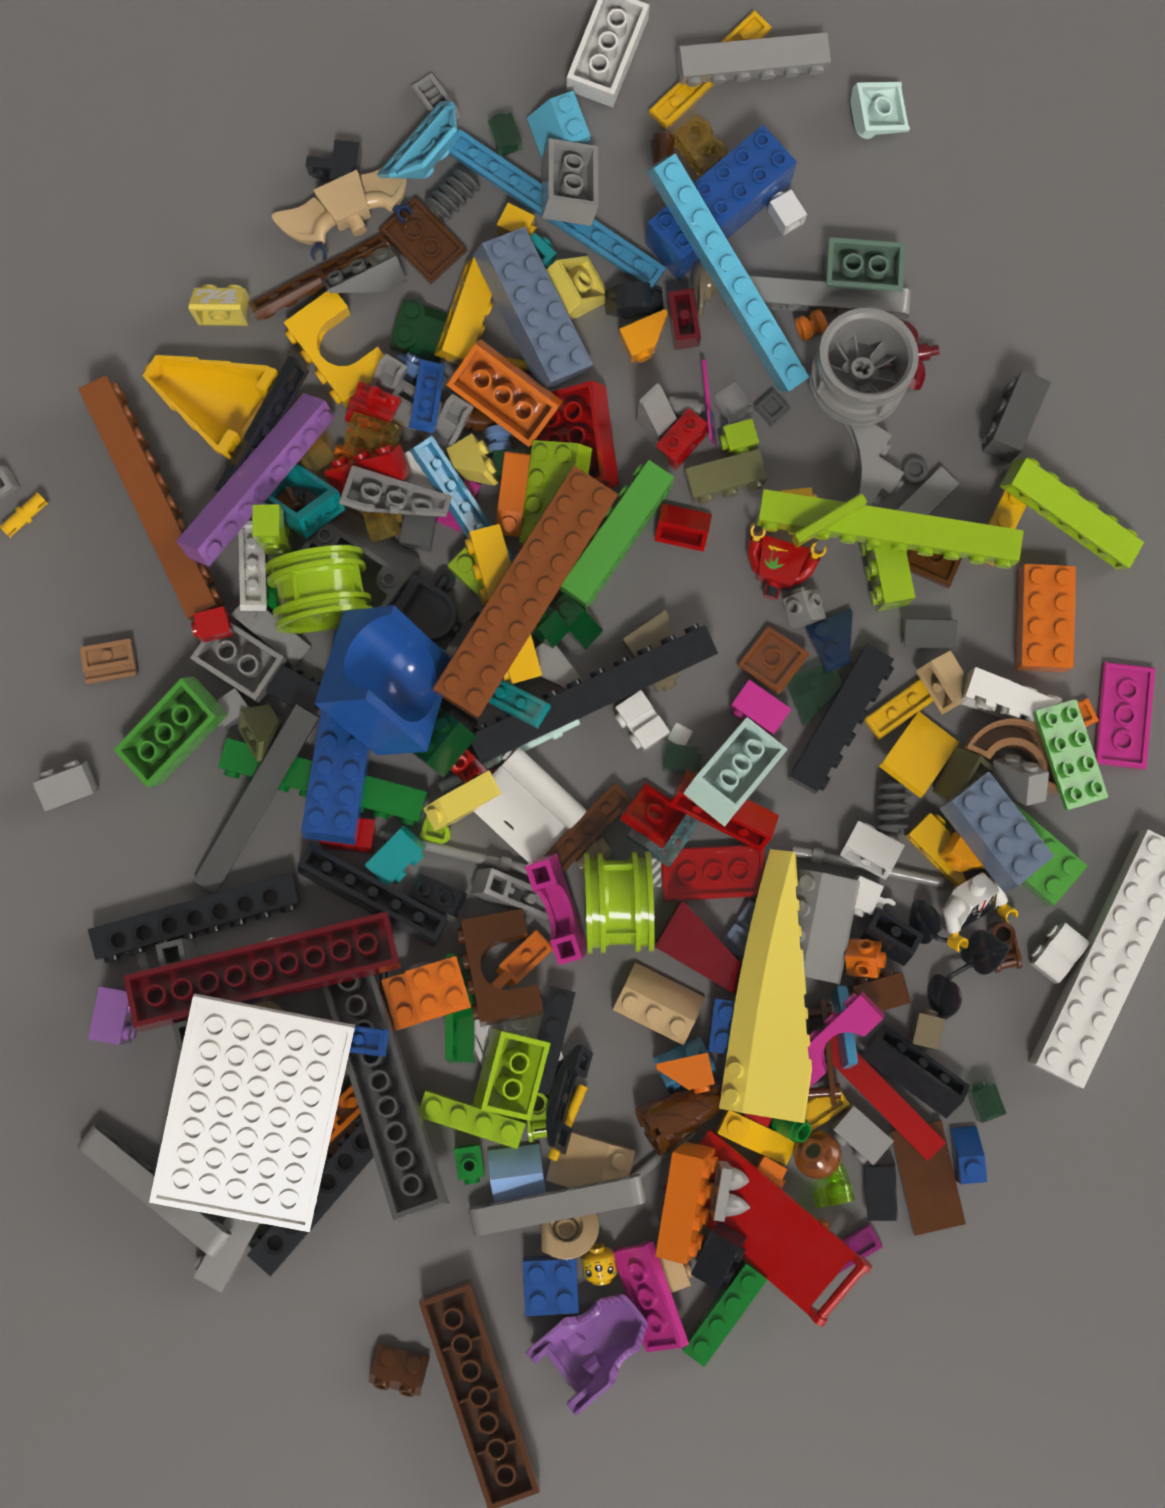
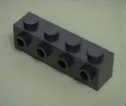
[860,1024,970,1119]

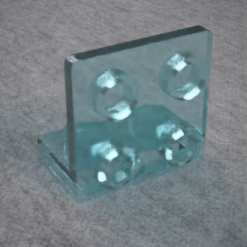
[627,817,700,867]

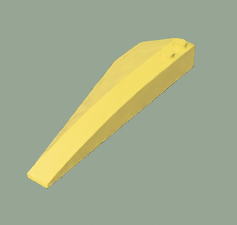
[719,849,812,1123]

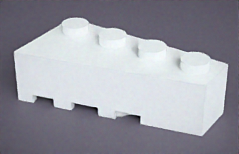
[961,667,1063,724]

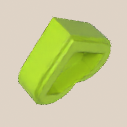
[419,815,451,844]

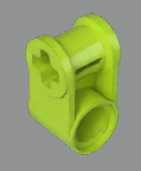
[526,1092,548,1142]

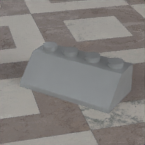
[796,869,860,984]

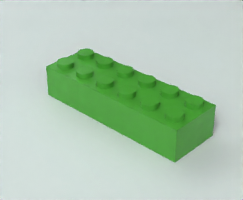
[560,460,674,611]

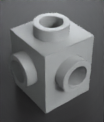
[782,587,826,628]

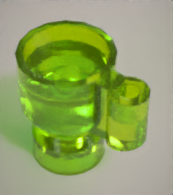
[813,1164,855,1208]

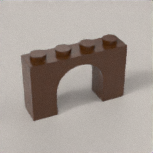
[457,909,543,1027]

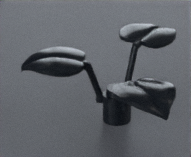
[909,899,1011,1021]

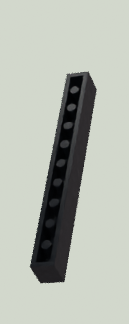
[472,623,718,764]

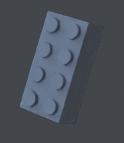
[939,772,1054,892]

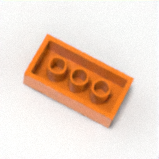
[446,339,563,447]
[1015,564,1076,672]
[655,1141,718,1264]

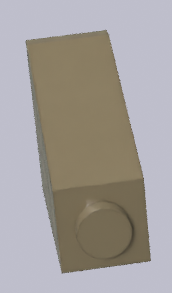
[622,610,679,693]

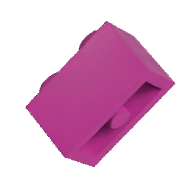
[730,680,791,736]

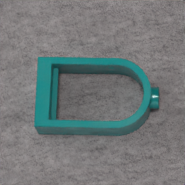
[264,465,345,539]

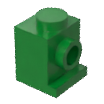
[453,1143,485,1185]

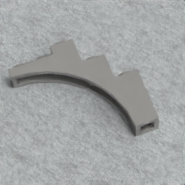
[842,382,904,507]

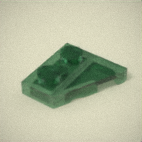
[786,665,842,726]

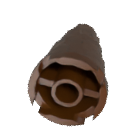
[635,1077,724,1156]

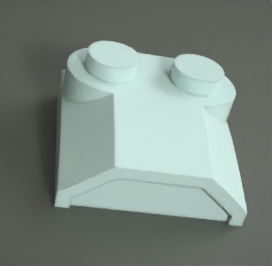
[850,82,910,139]

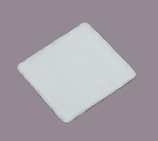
[668,723,693,748]

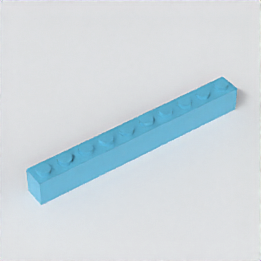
[646,154,809,392]

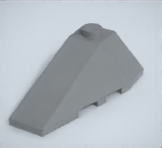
[339,466,452,517]

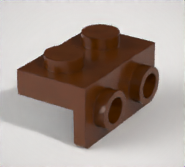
[369,1344,430,1397]

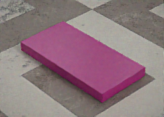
[1094,662,1156,770]
[613,1241,689,1352]

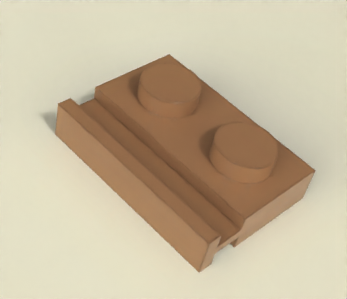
[79,638,138,685]

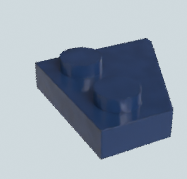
[806,609,853,672]

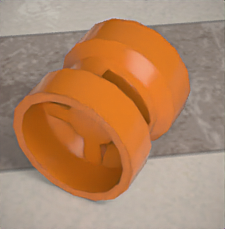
[795,309,828,342]

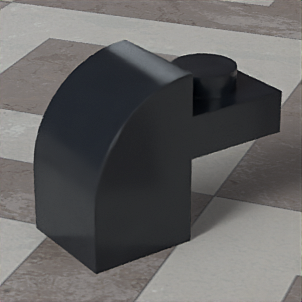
[306,140,362,182]
[605,282,663,319]

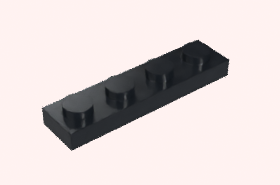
[537,986,576,1095]

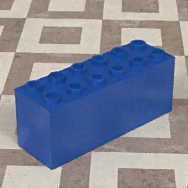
[645,125,797,281]

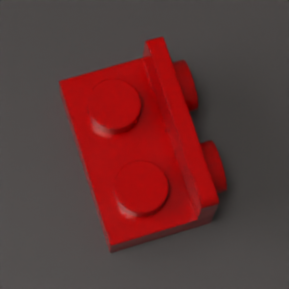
[656,409,709,471]

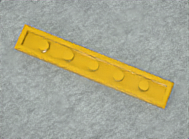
[648,10,772,131]

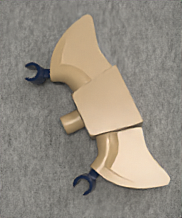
[272,169,412,261]

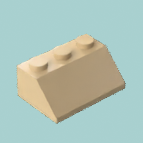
[612,962,705,1045]

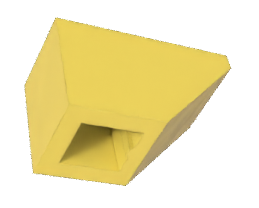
[446,434,498,486]

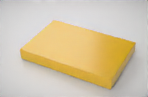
[879,712,960,798]

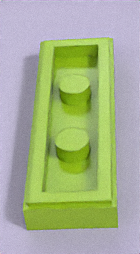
[792,494,867,548]

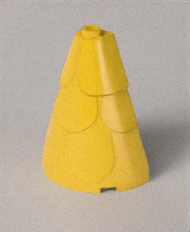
[142,355,278,459]

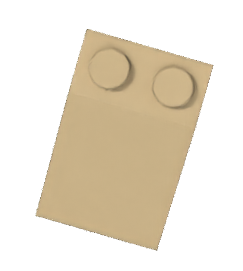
[546,1132,635,1188]

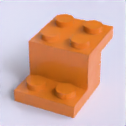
[381,956,471,1031]

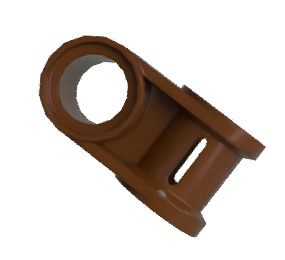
[987,922,1023,973]

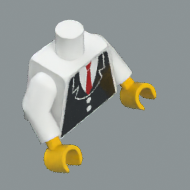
[942,873,1018,952]

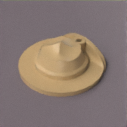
[541,1213,599,1260]

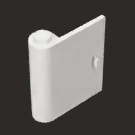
[474,747,587,863]

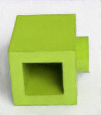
[718,419,759,457]

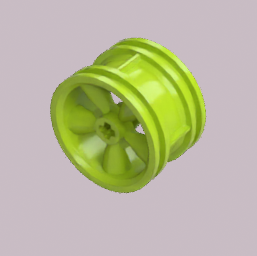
[264,545,373,634]
[584,851,654,954]

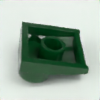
[390,299,448,363]

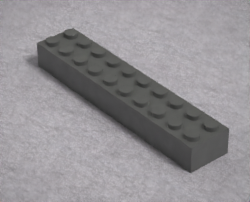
[322,974,450,1221]

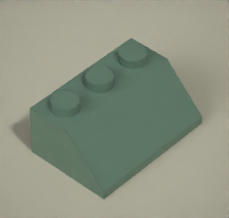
[824,237,905,293]

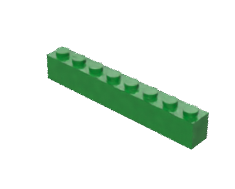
[218,738,428,826]

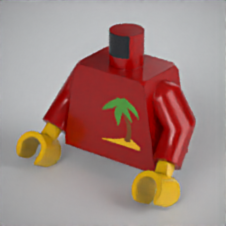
[747,522,828,600]

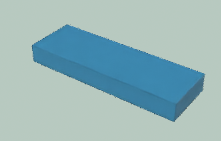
[831,986,858,1069]

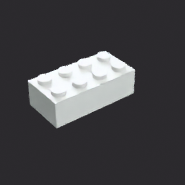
[567,0,649,107]

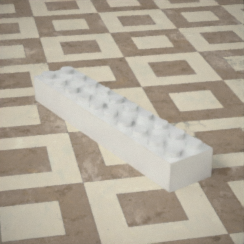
[1029,829,1165,1089]

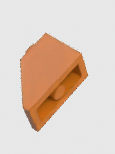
[655,1053,715,1094]

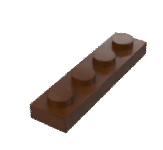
[543,782,633,873]

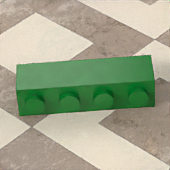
[682,1259,767,1367]

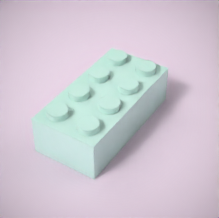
[683,717,788,827]

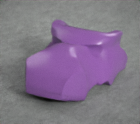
[525,1294,648,1416]

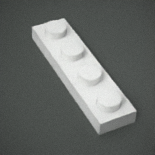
[238,521,267,611]

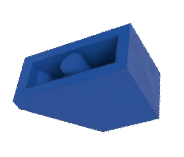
[950,1126,987,1184]

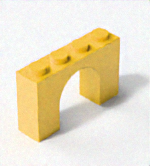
[284,291,384,409]

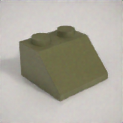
[932,747,993,802]

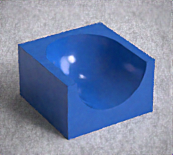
[314,605,451,755]

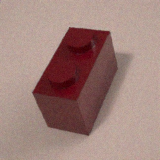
[666,288,701,350]

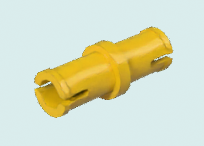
[0,492,48,538]

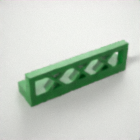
[445,953,476,1064]

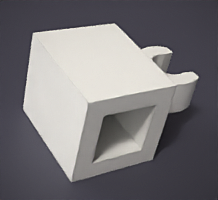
[854,876,896,918]

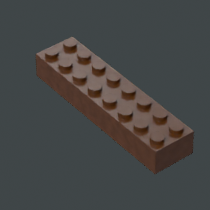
[419,1279,540,1508]

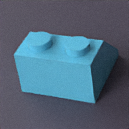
[527,91,591,159]

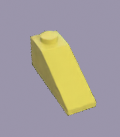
[423,771,502,831]

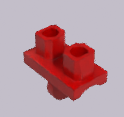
[348,381,402,423]
[451,748,489,783]

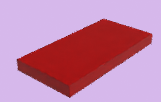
[661,845,765,901]

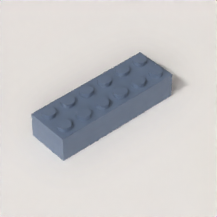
[473,227,593,389]

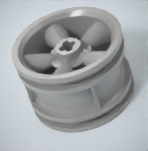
[809,308,919,426]

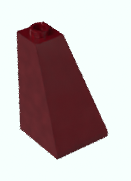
[654,901,742,995]

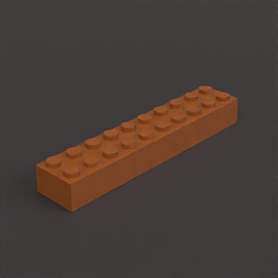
[78,375,225,622]
[431,466,618,719]

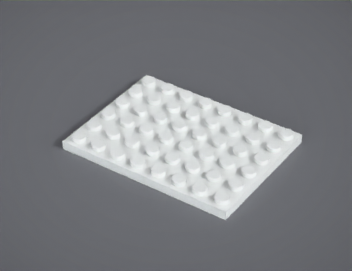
[149,993,355,1232]

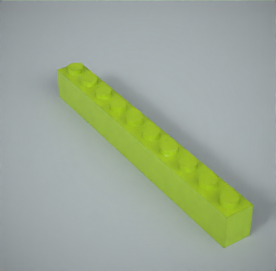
[757,489,1024,569]

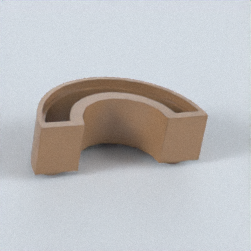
[962,719,1059,795]

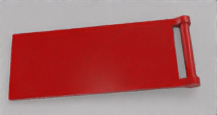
[663,1130,872,1327]

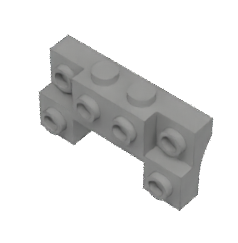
[370,354,474,452]

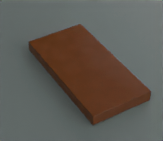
[889,1119,966,1236]

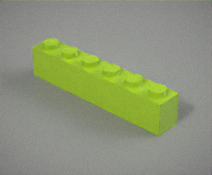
[1000,457,1144,570]

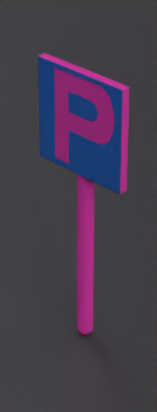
[701,359,717,446]

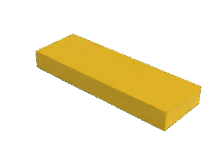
[864,679,933,740]

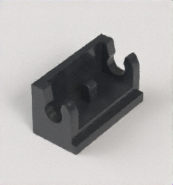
[865,1164,898,1221]

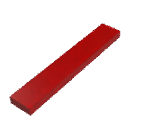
[824,1035,946,1161]

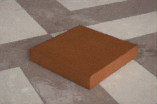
[737,625,810,695]

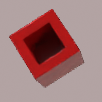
[191,606,234,643]

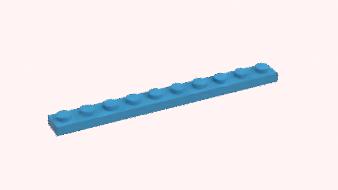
[448,129,666,288]

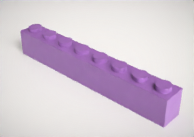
[176,393,335,566]

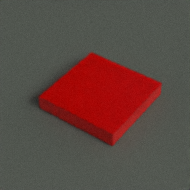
[620,782,686,849]

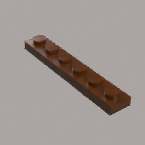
[249,233,391,321]

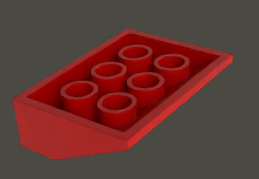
[536,380,619,488]

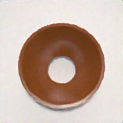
[793,1130,842,1179]

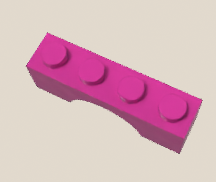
[525,853,587,965]
[808,991,885,1088]

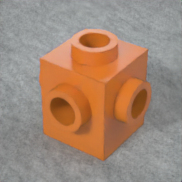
[845,938,886,978]

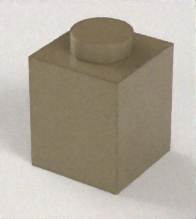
[908,1009,945,1050]

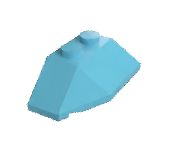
[377,101,457,179]

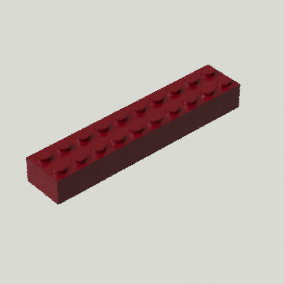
[123,911,401,1032]

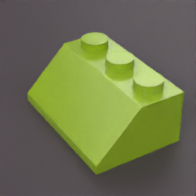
[472,1027,550,1121]

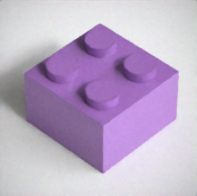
[88,985,138,1045]

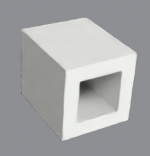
[768,189,807,236]

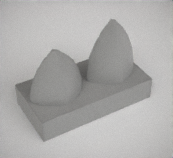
[709,1161,750,1222]

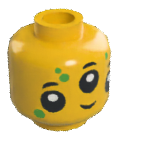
[581,1243,617,1286]

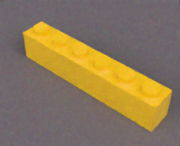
[465,524,542,684]

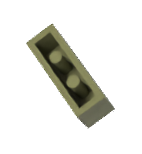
[684,449,768,504]

